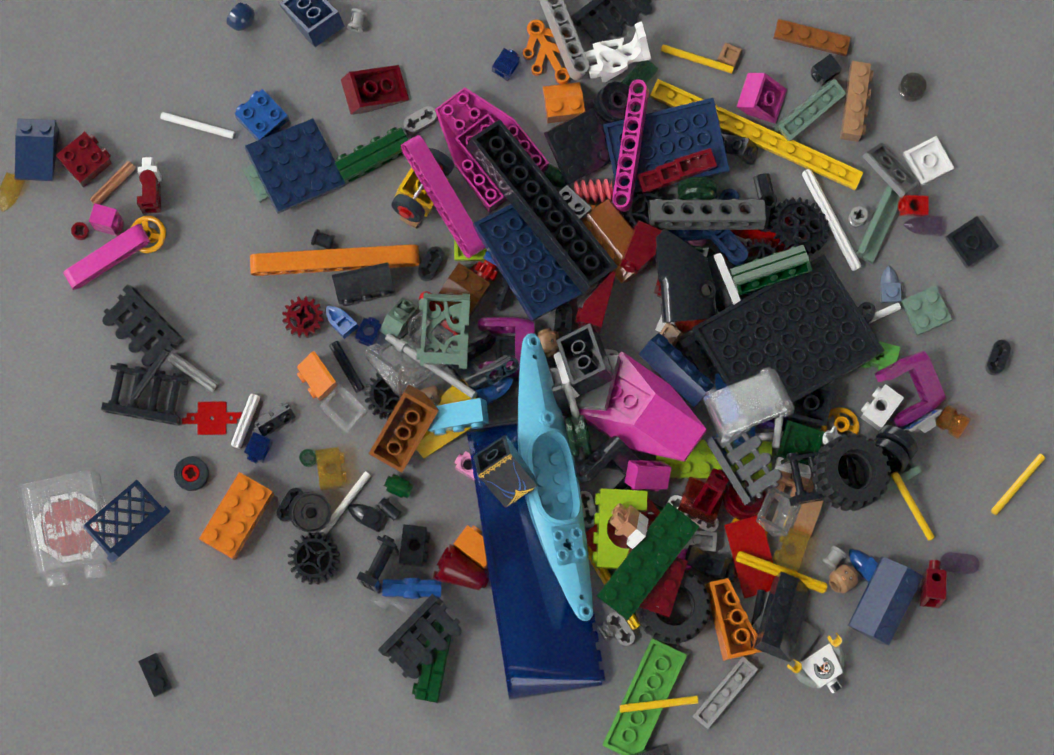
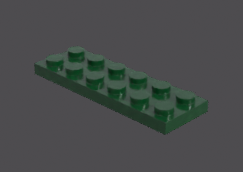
[596,502,700,621]

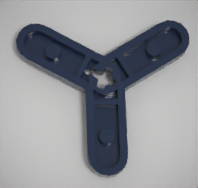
[668,188,748,265]

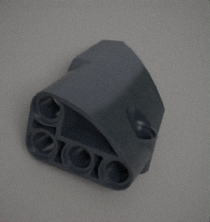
[656,229,717,323]

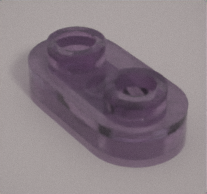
[940,552,979,574]

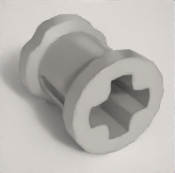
[347,8,367,32]
[848,206,868,227]
[822,545,847,571]

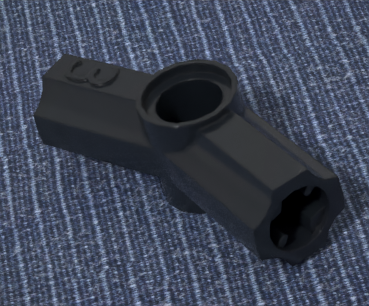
[753,173,777,232]

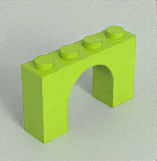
[592,488,647,569]

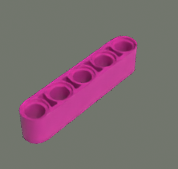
[63,224,150,290]

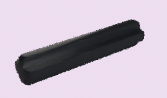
[329,341,365,393]

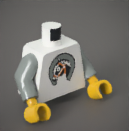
[787,633,844,694]

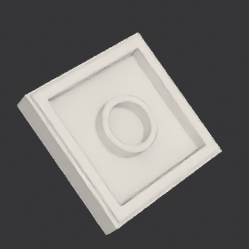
[903,136,954,186]

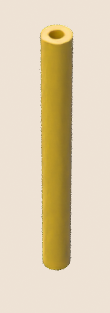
[661,44,734,74]
[990,454,1046,515]
[891,471,935,541]
[619,696,698,713]

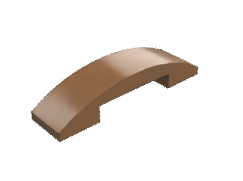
[791,477,823,538]

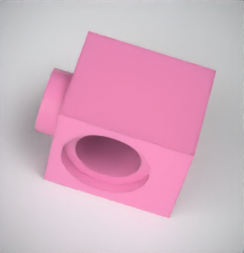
[454,451,479,481]

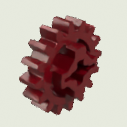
[282,296,324,338]

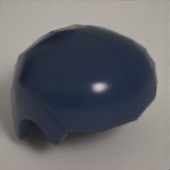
[226,2,255,31]

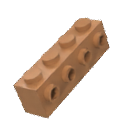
[840,61,873,142]

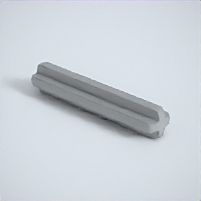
[168,352,218,392]

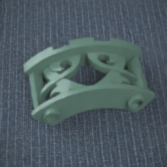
[416,293,470,369]

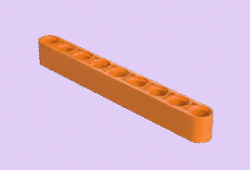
[250,244,420,276]

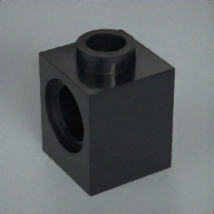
[810,54,842,86]

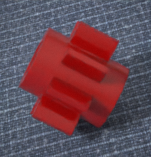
[474,260,498,282]

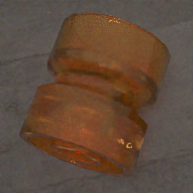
[936,404,971,439]

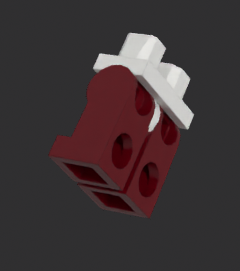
[137,157,162,213]

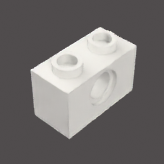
[860,384,904,431]

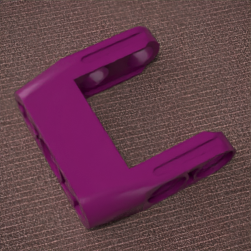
[478,318,535,377]
[875,351,946,427]

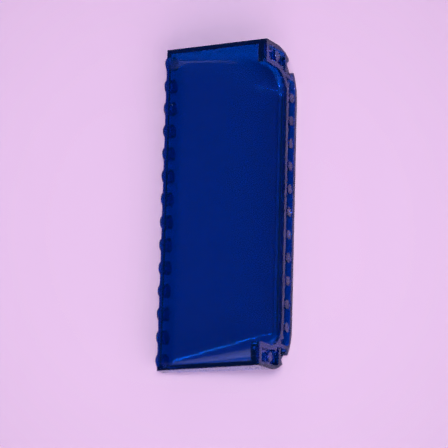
[466,423,605,701]

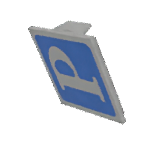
[901,409,942,433]

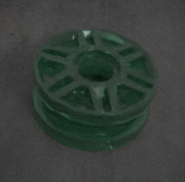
[677,177,717,200]
[566,414,592,458]

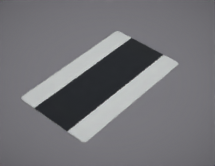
[701,253,741,313]

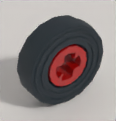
[174,456,209,491]

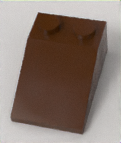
[429,263,491,323]

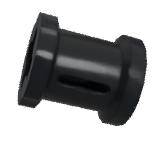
[311,229,335,249]

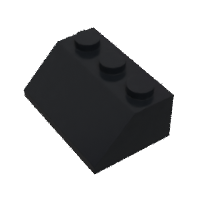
[332,262,395,306]

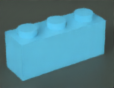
[428,398,489,436]

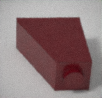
[619,221,662,274]

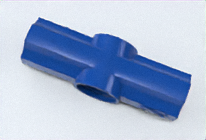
[382,578,441,599]

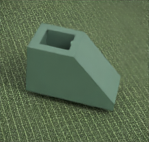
[379,297,418,339]

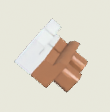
[772,457,811,497]
[610,503,649,549]

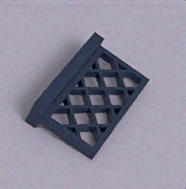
[82,480,171,564]

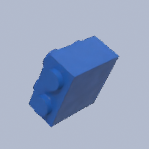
[234,89,289,141]

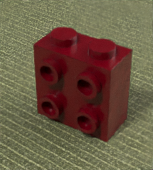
[56,131,112,187]

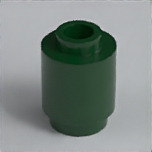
[384,473,414,499]

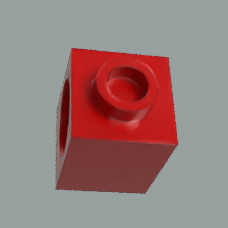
[898,195,929,217]

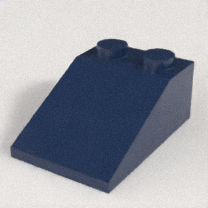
[279,0,345,47]
[15,118,59,181]

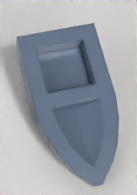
[880,266,901,303]

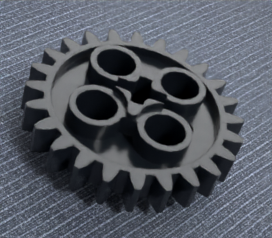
[769,197,830,255]

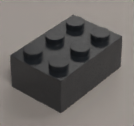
[556,324,614,396]

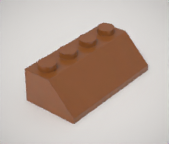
[581,199,656,284]
[368,384,439,472]

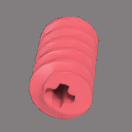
[574,179,613,204]

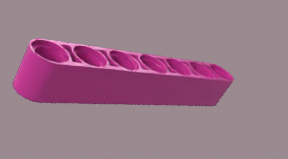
[613,80,649,211]
[401,135,485,258]

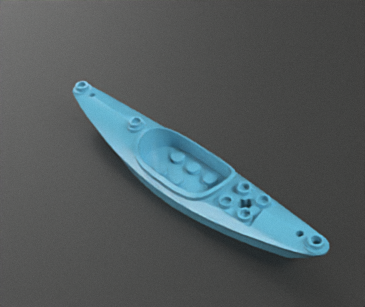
[518,333,593,621]

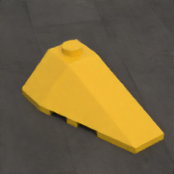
[416,385,476,458]

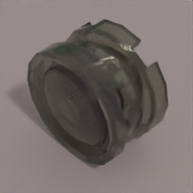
[898,72,927,102]

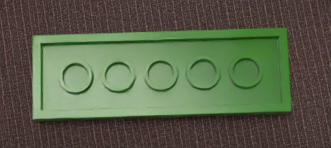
[602,638,687,755]

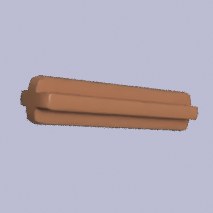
[90,161,136,205]

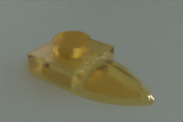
[0,172,25,212]

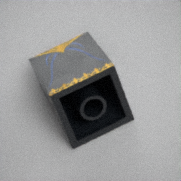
[473,434,537,507]

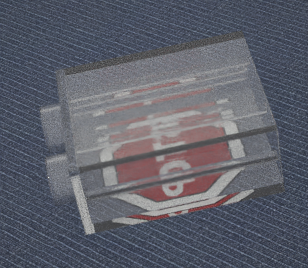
[16,469,117,588]

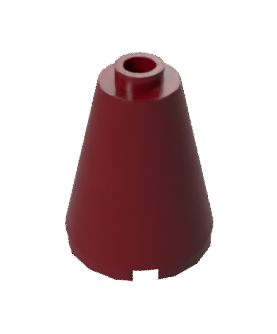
[433,544,489,590]

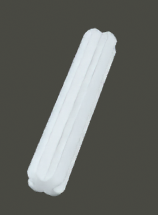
[231,394,260,449]

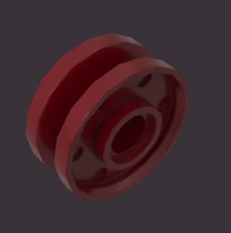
[723,479,767,520]

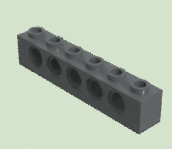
[648,199,766,230]

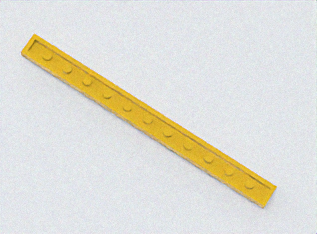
[650,79,863,191]

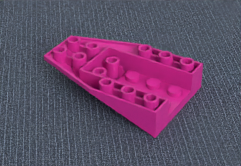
[435,87,549,213]
[579,351,707,462]

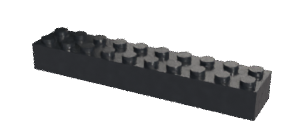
[466,119,618,295]

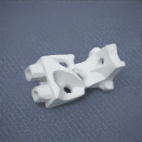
[584,22,651,82]

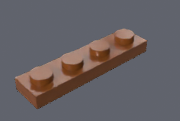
[773,19,851,57]

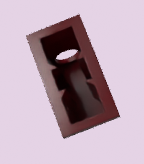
[692,468,729,516]
[920,560,947,608]

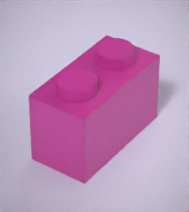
[89,203,124,236]
[625,460,672,491]

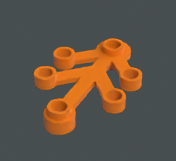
[523,19,575,84]

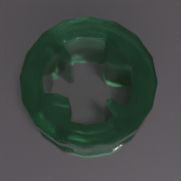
[299,449,317,467]

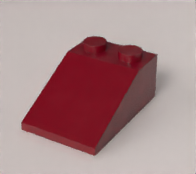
[341,65,409,115]
[575,271,616,334]

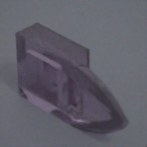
[903,215,943,237]

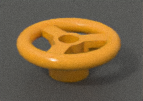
[131,215,166,253]
[821,407,859,435]

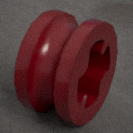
[71,222,89,240]

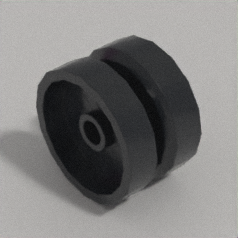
[874,425,918,474]

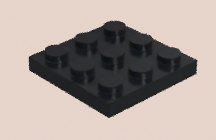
[544,108,611,184]

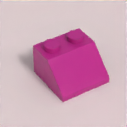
[737,73,787,123]

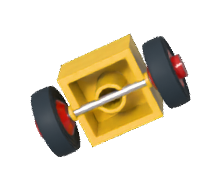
[391,148,454,222]

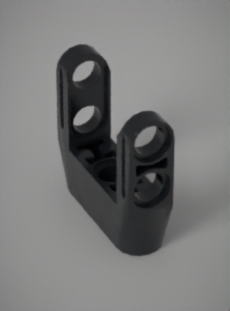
[446,330,519,391]
[576,436,639,490]

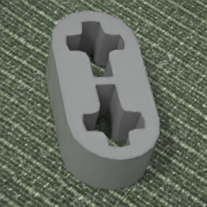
[404,106,437,134]
[606,612,635,646]

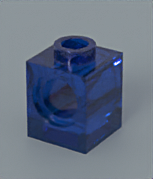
[492,48,520,81]
[355,317,382,349]
[244,432,273,464]

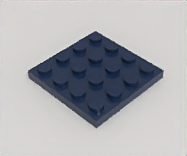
[245,118,346,214]

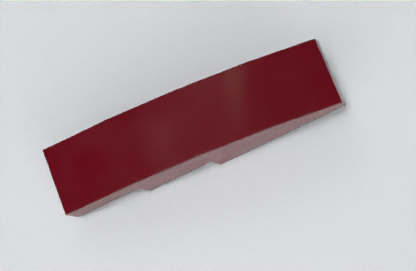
[637,148,717,194]

